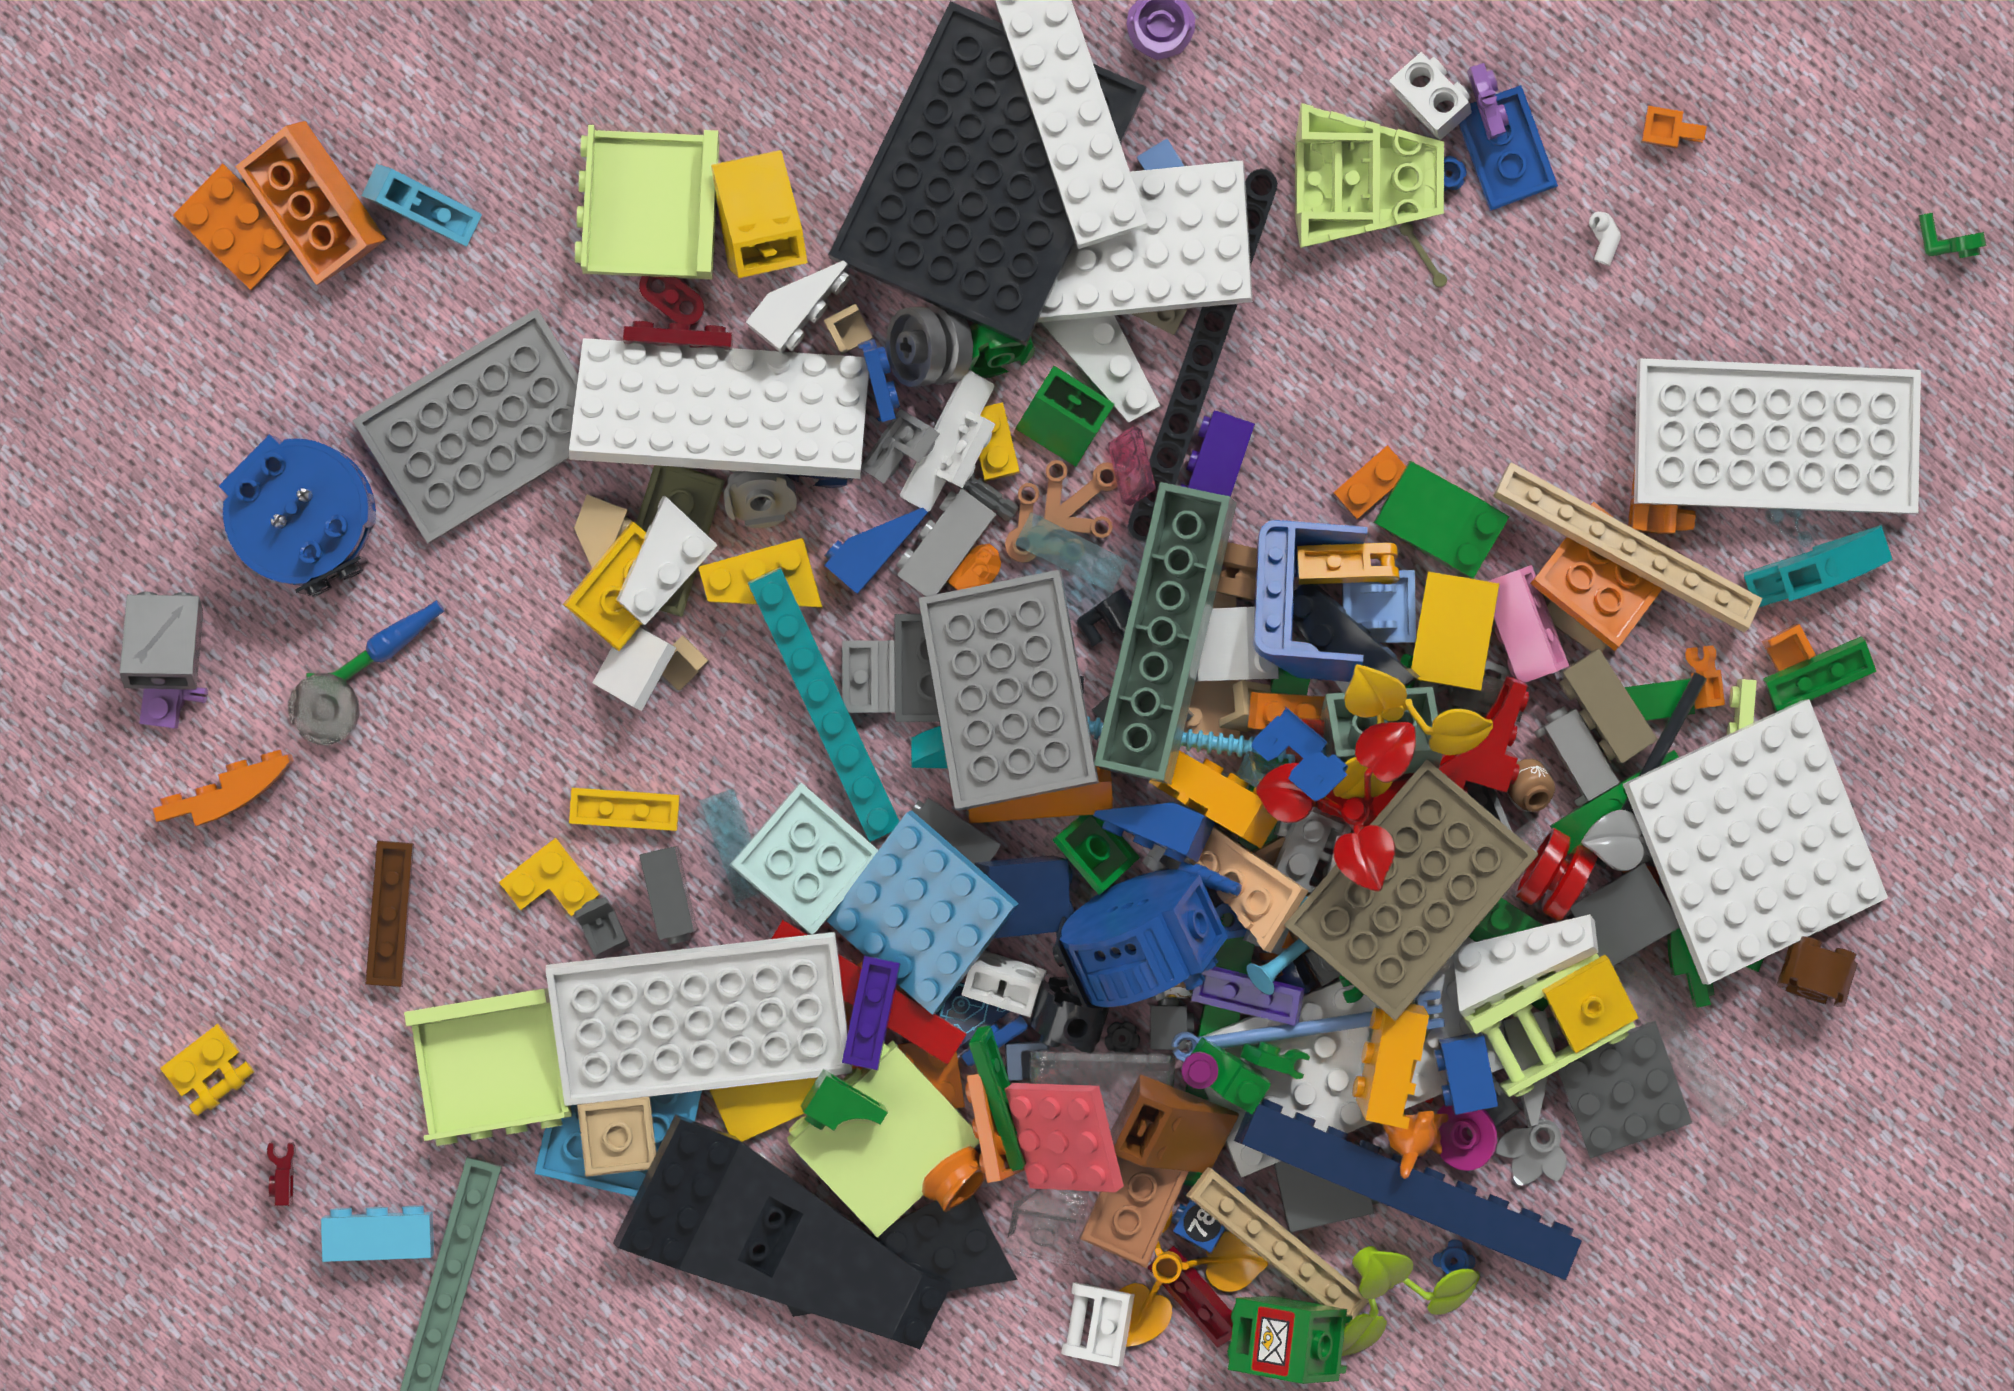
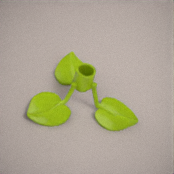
[1342,1246,1480,1356]

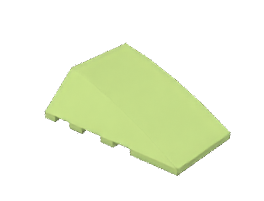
[1295,103,1444,248]

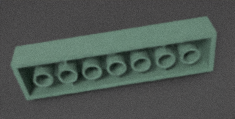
[1094,482,1237,785]

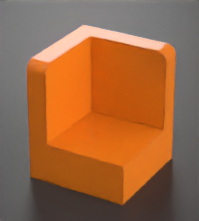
[1762,624,1816,672]

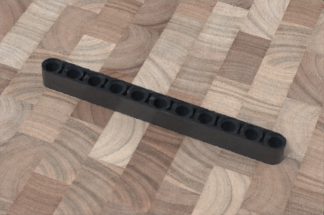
[1127,168,1278,543]

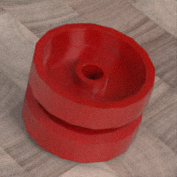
[1515,828,1598,921]

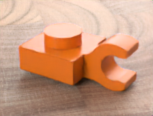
[1641,106,1707,149]
[1685,645,1725,709]

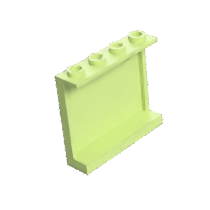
[575,125,720,279]
[404,988,572,1146]
[787,1040,980,1238]

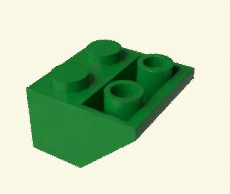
[1015,366,1115,467]

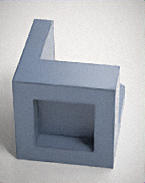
[1005,1041,1050,1081]

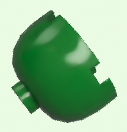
[969,322,1035,378]

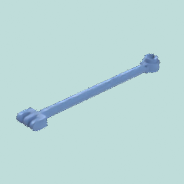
[1171,990,1445,1061]

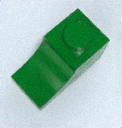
[1191,1037,1271,1114]
[800,1069,888,1131]

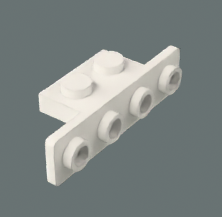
[900,370,995,512]

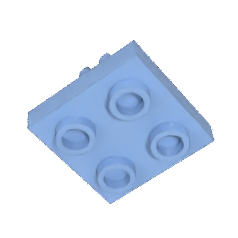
[1342,570,1416,643]

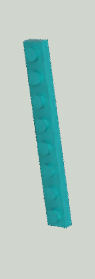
[748,567,900,842]

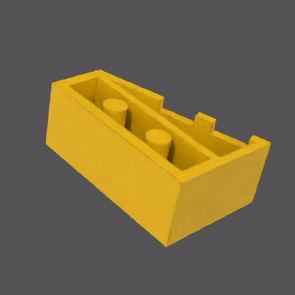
[698,538,823,608]

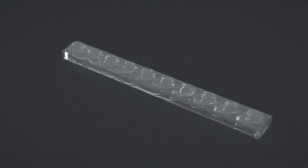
[1513,818,1749,1128]

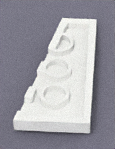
[1041,315,1160,423]
[1453,914,1598,1018]

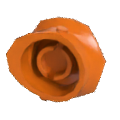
[922,1146,986,1212]

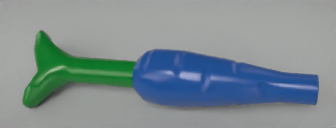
[306,600,445,708]

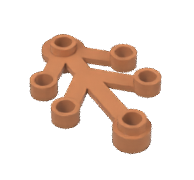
[1005,460,1121,563]

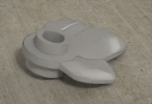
[1496,1119,1567,1186]

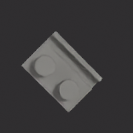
[842,640,895,713]

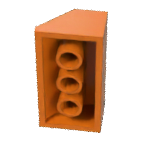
[235,121,386,285]

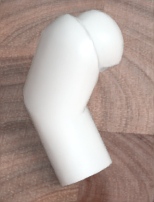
[1589,212,1621,266]

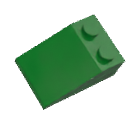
[1373,461,1510,579]

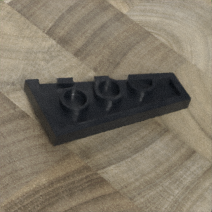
[1293,584,1420,693]

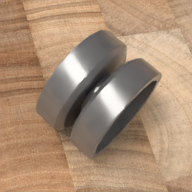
[886,305,973,387]

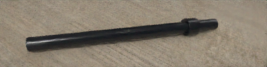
[1595,672,1707,869]

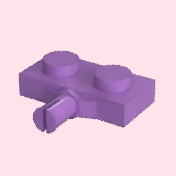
[1467,63,1509,140]
[139,687,208,728]

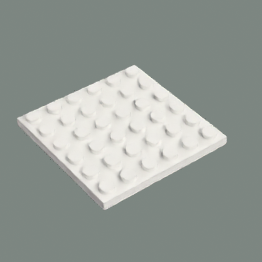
[1623,699,1888,984]

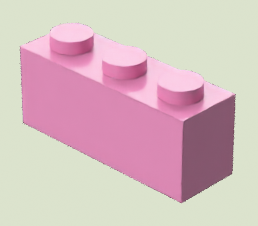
[1488,565,1569,683]

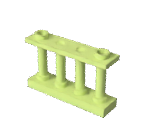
[1462,953,1636,1097]

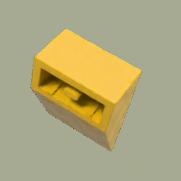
[711,150,808,278]

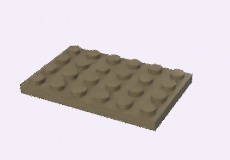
[1284,759,1538,1021]

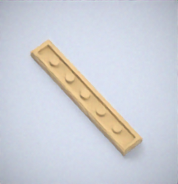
[1186,1167,1369,1325]

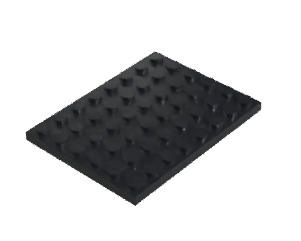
[828,1,1147,345]

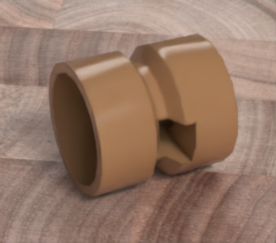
[1216,542,1257,601]

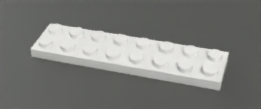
[994,0,1147,249]

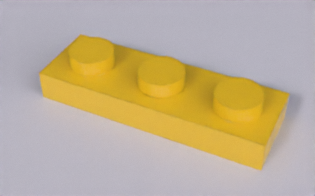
[569,787,680,831]

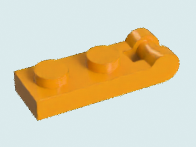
[1297,543,1400,585]

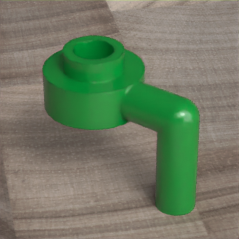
[1919,213,1986,259]

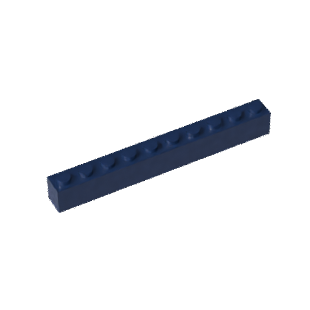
[1234,1098,1582,1280]

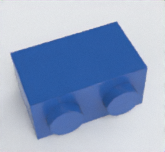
[1434,1032,1498,1115]

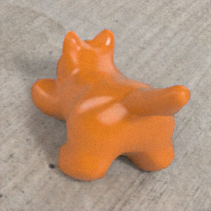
[1383,1111,1449,1179]

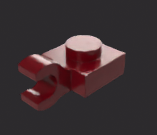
[267,1142,296,1206]

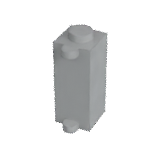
[1534,706,1619,807]

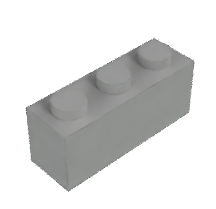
[896,488,996,597]

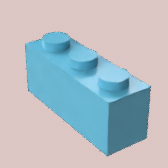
[321,1205,434,1262]

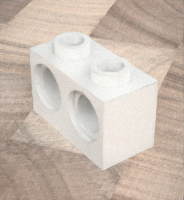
[1389,52,1472,140]
[962,950,1047,1017]

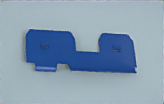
[1251,707,1348,801]

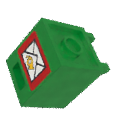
[1227,1296,1353,1384]

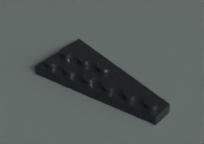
[787,1195,1018,1317]

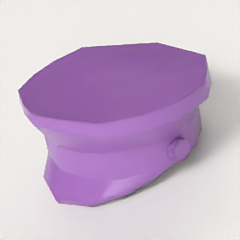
[1127,0,1195,60]

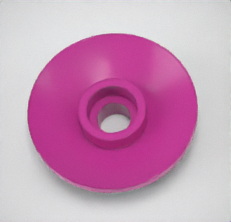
[1436,1105,1497,1171]

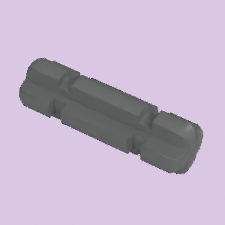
[958,474,1018,521]

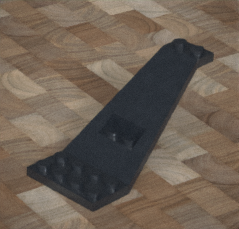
[613,1114,951,1350]

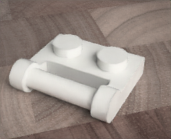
[1061,1282,1135,1366]

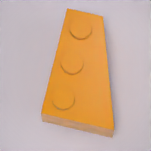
[1148,750,1278,849]
[1352,1003,1429,1129]

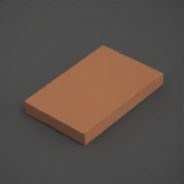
[1079,1156,1189,1268]

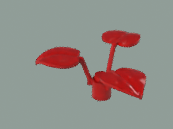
[1256,722,1416,891]

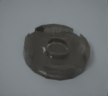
[288,673,360,745]

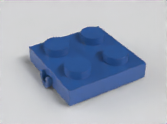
[858,339,900,422]

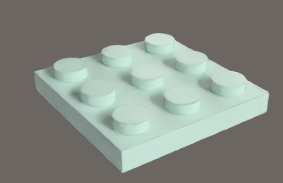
[729,783,878,935]

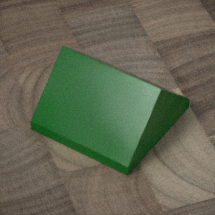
[1052,814,1140,895]

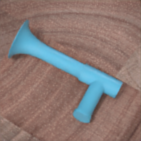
[1246,896,1310,995]

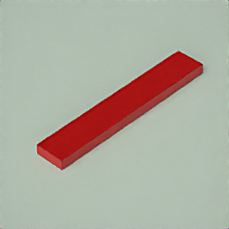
[771,919,967,1065]

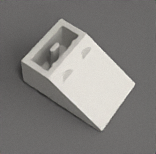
[746,260,850,353]

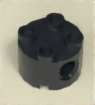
[1030,977,1110,1053]

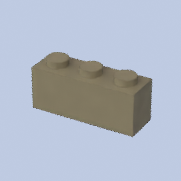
[1559,649,1658,763]

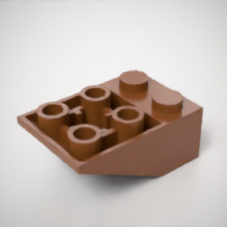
[1110,1074,1239,1173]

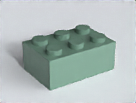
[1320,687,1443,774]

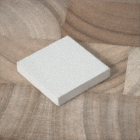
[592,627,676,711]

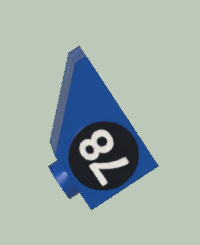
[1171,1186,1246,1254]

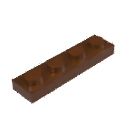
[365,840,414,987]

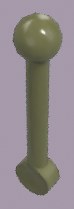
[1400,222,1447,287]

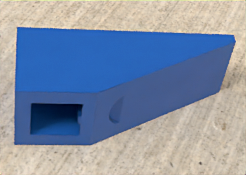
[1093,802,1215,863]

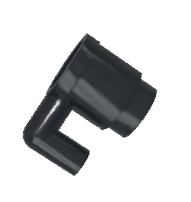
[1077,588,1132,647]

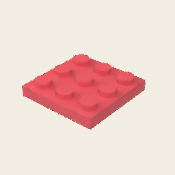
[1005,1083,1124,1192]

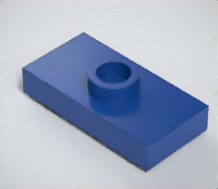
[961,1014,1028,1067]

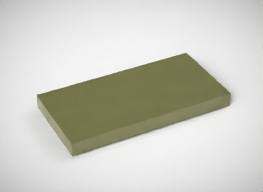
[636,465,725,617]

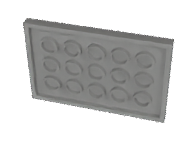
[352,308,578,544]
[919,570,1099,811]

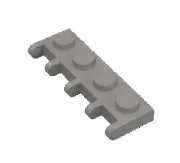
[1243,811,1346,955]

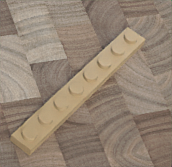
[1493,462,1762,632]

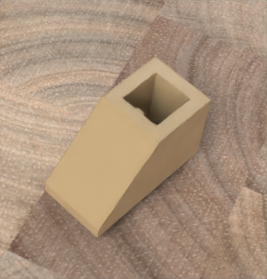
[574,494,633,568]

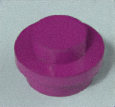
[1182,1052,1218,1089]

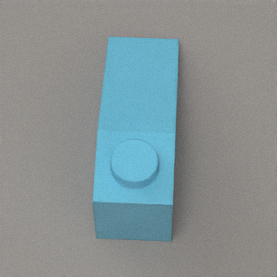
[361,164,482,247]

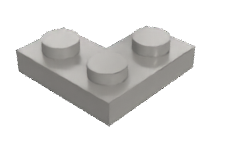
[861,409,940,484]

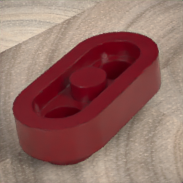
[639,276,705,326]

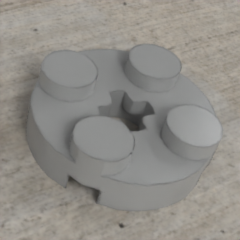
[724,471,797,528]

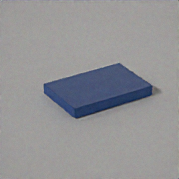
[1458,85,1558,211]

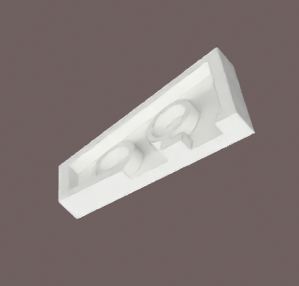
[616,496,717,625]

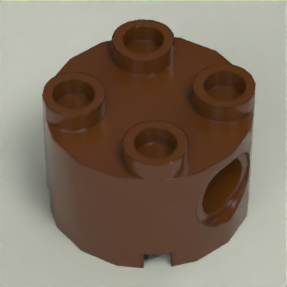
[1777,936,1858,1007]

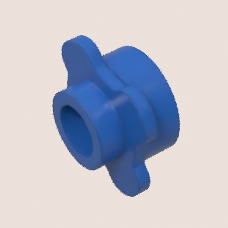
[1432,1239,1476,1275]

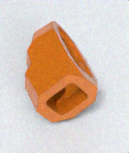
[946,543,1001,590]

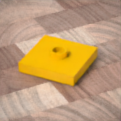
[1542,955,1639,1053]

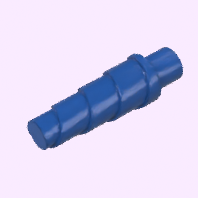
[1178,862,1242,896]

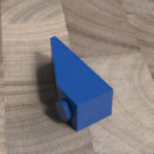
[824,507,928,595]

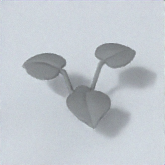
[1581,810,1668,897]

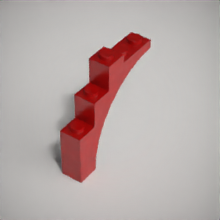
[1315,676,1529,818]

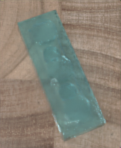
[1015,512,1128,593]
[700,788,761,902]

